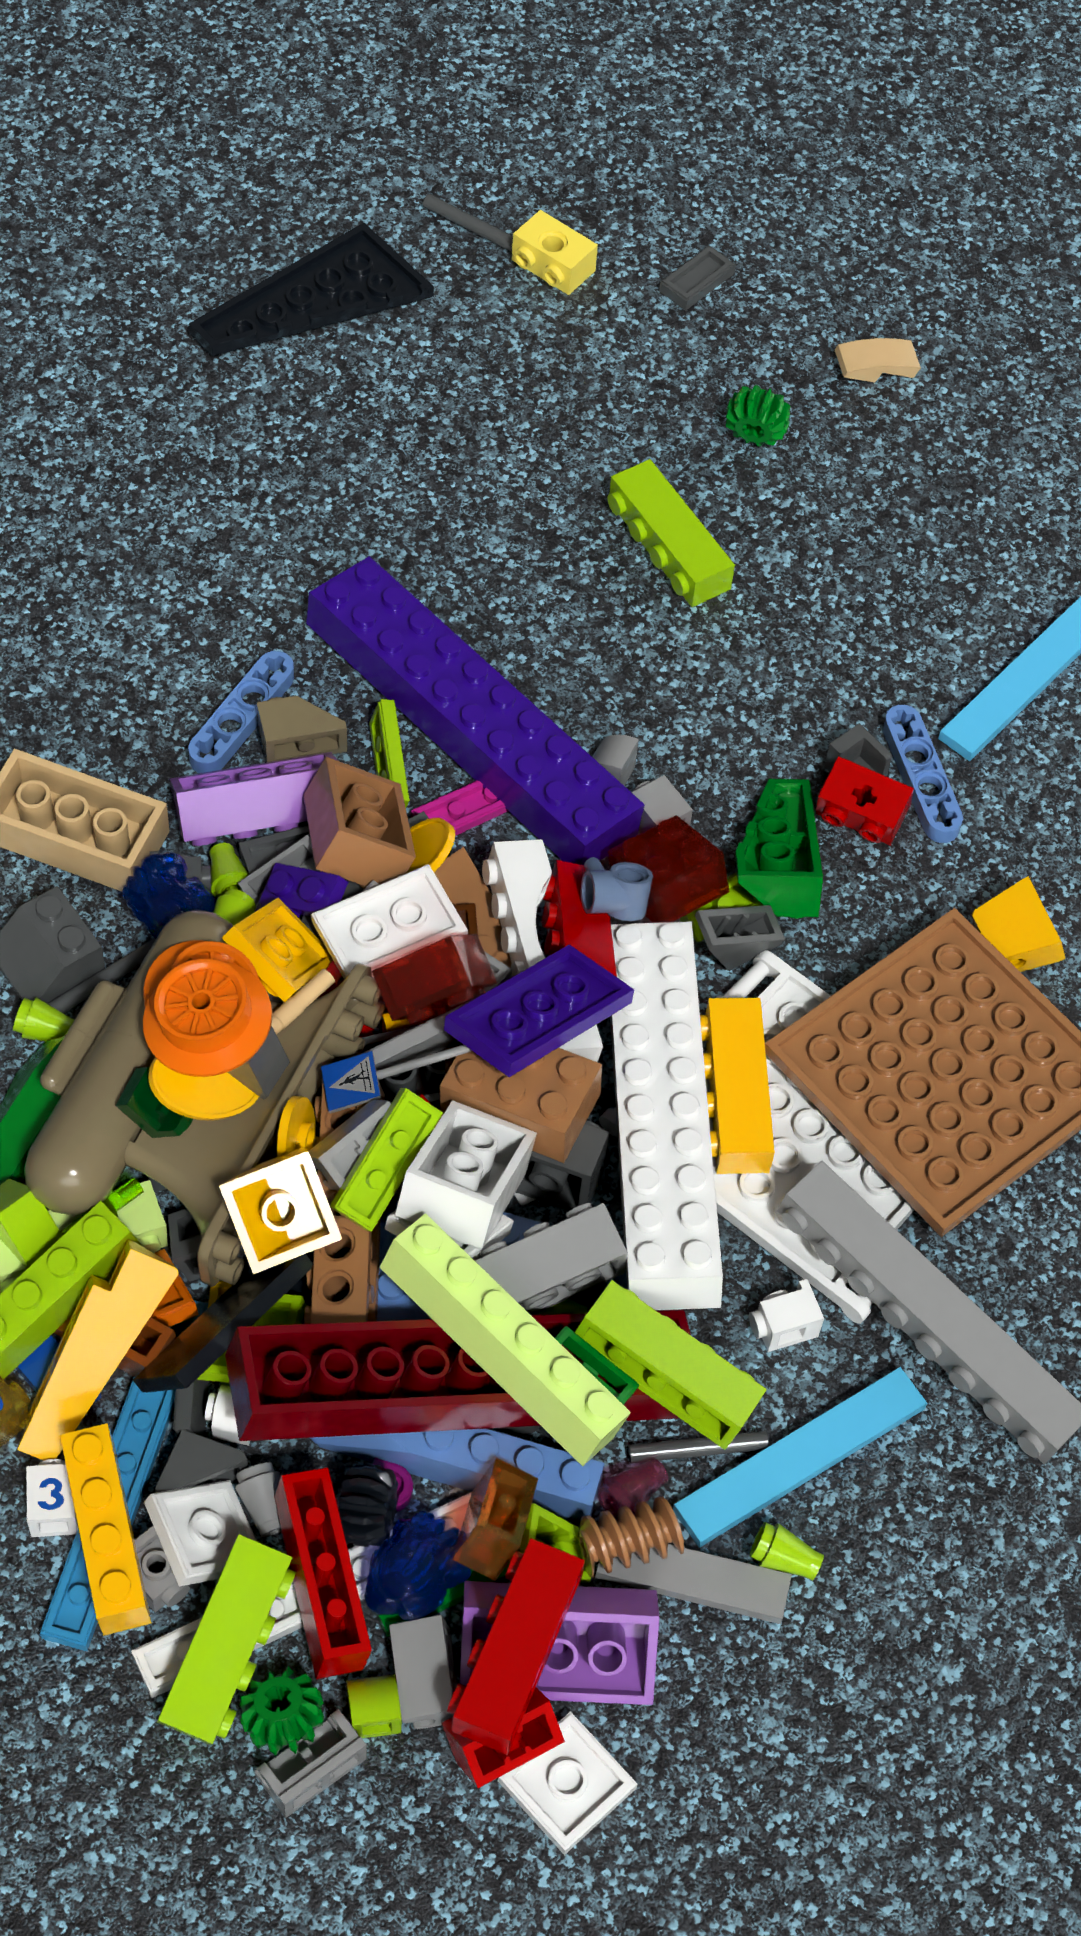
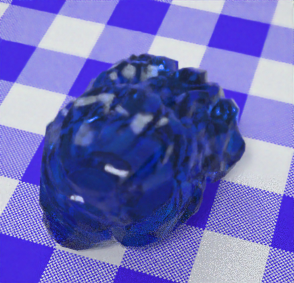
[122,852,215,939]
[364,1511,472,1621]

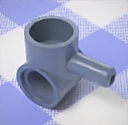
[581,857,653,921]

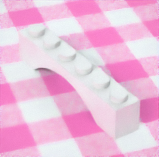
[482,839,603,1062]

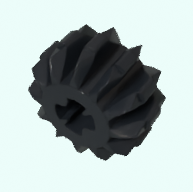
[338,1464,399,1547]

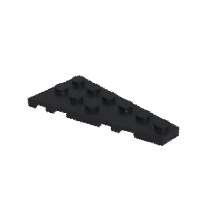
[189,223,434,356]

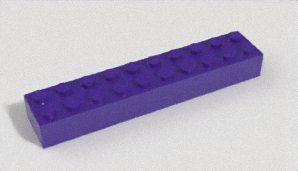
[306,556,645,865]

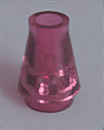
[598,1458,668,1520]

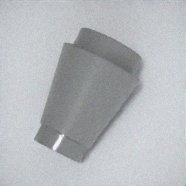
[235,1462,282,1537]

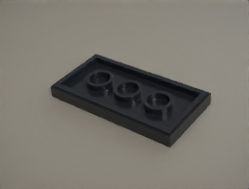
[133,1254,313,1393]

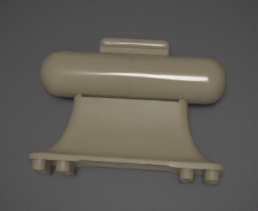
[24,909,384,1287]

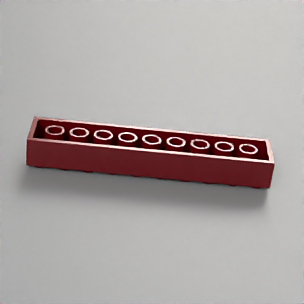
[225,1310,691,1441]

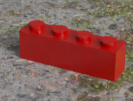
[542,860,617,977]
[274,1467,372,1679]
[447,1538,585,1755]

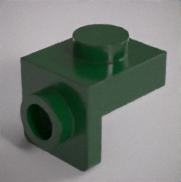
[115,1067,193,1138]

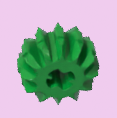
[726,385,791,447]
[240,1666,324,1756]

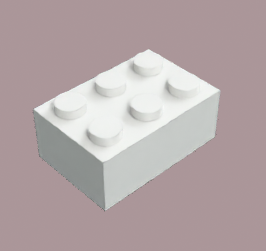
[395,1100,537,1249]

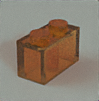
[452,1458,538,1580]

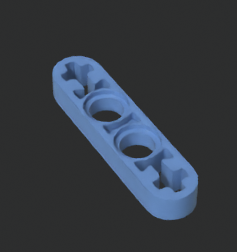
[188,651,294,773]
[883,704,963,843]

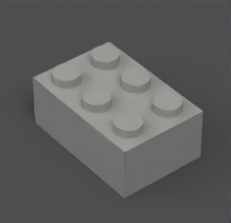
[475,1203,628,1315]

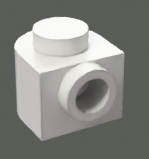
[205,1385,250,1446]

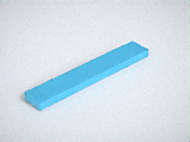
[938,596,1081,762]
[673,1367,927,1548]

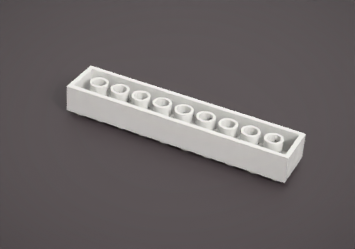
[610,921,723,1310]

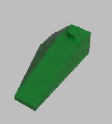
[735,779,823,919]
[0,1036,65,1185]

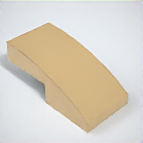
[835,338,921,383]

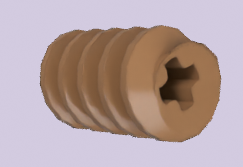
[579,1497,684,1577]

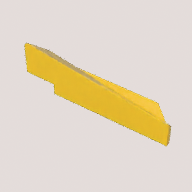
[17,1239,179,1461]

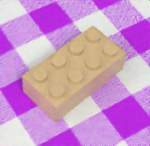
[0,748,170,896]

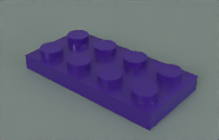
[444,944,634,1077]

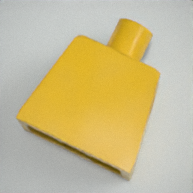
[971,876,1066,972]

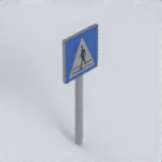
[321,1045,472,1114]

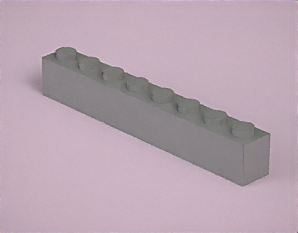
[777,1161,1081,1465]

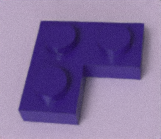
[255,863,349,918]

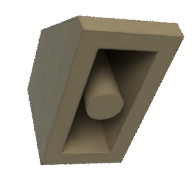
[256,696,347,762]

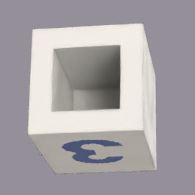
[26,1459,78,1537]

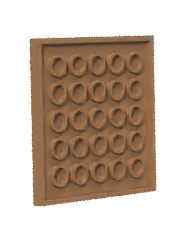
[765,908,1081,1237]

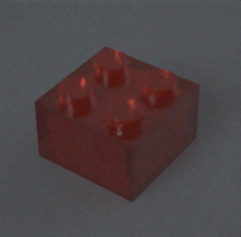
[607,815,730,923]
[372,934,497,1025]

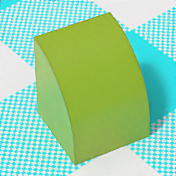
[346,1674,402,1739]

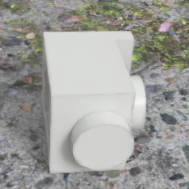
[749,1279,824,1352]

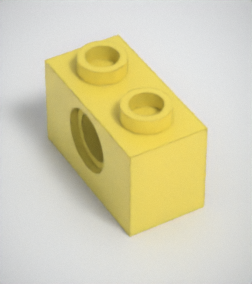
[512,210,598,295]

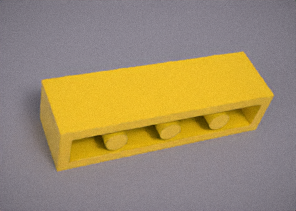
[700,998,775,1174]
[60,1423,152,1636]

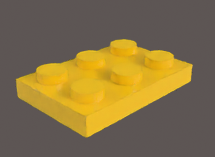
[222,897,333,1002]

